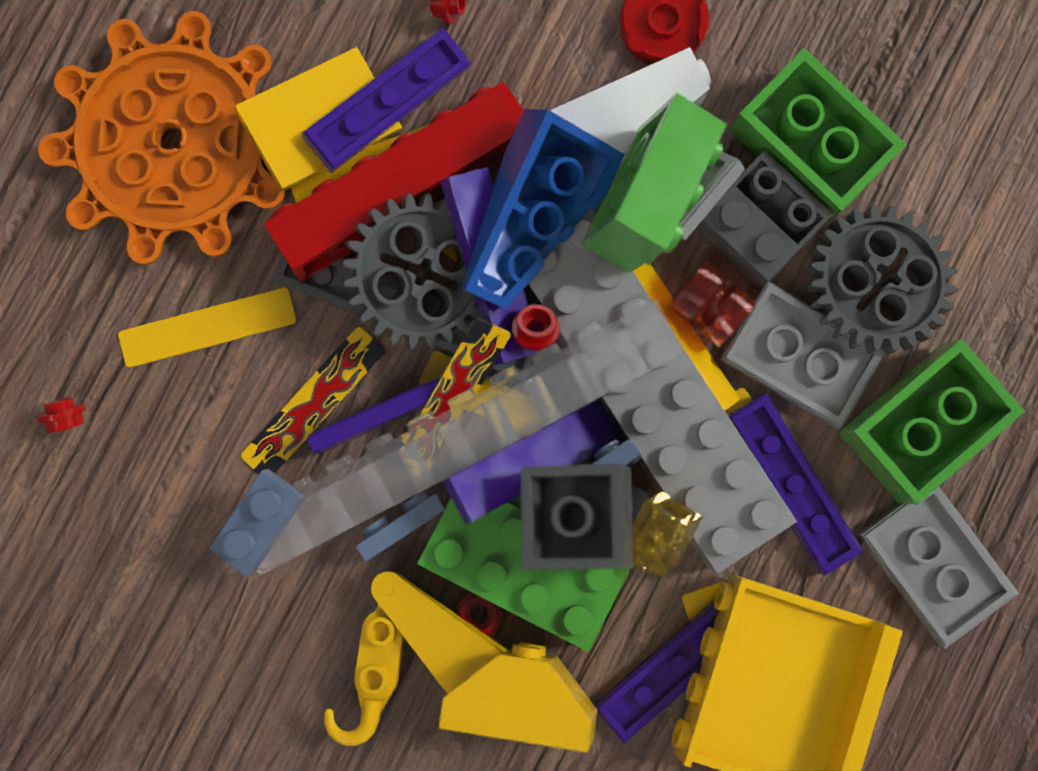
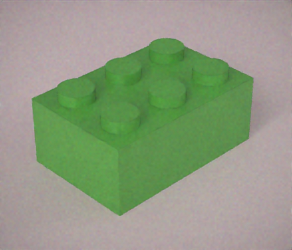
[729,48,907,223]
[581,93,727,273]
[838,339,1025,505]

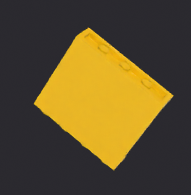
[672,573,903,771]

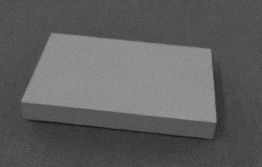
[719,282,885,430]
[857,487,1019,649]

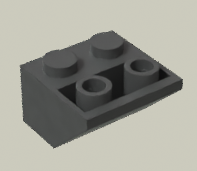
[694,150,833,290]

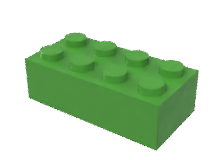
[417,498,630,652]

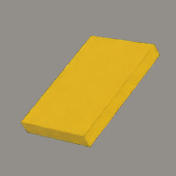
[235,47,402,192]

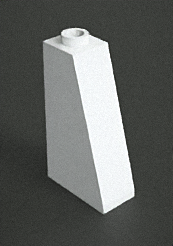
[550,47,711,169]

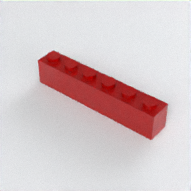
[263,81,524,283]

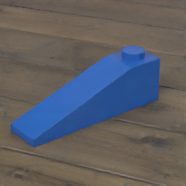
[462,109,625,309]

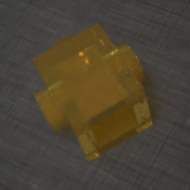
[632,492,703,577]

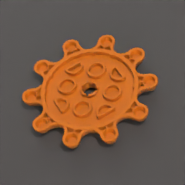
[38,11,285,265]

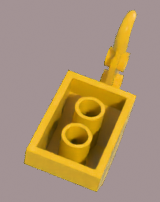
[324,572,597,753]

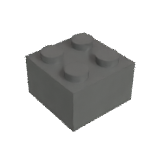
[521,464,633,569]

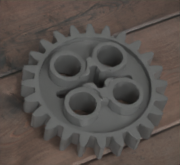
[340,194,481,349]
[805,205,958,355]

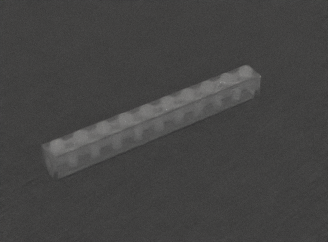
[256,297,685,576]

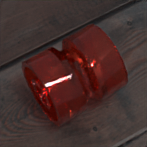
[668,260,757,347]

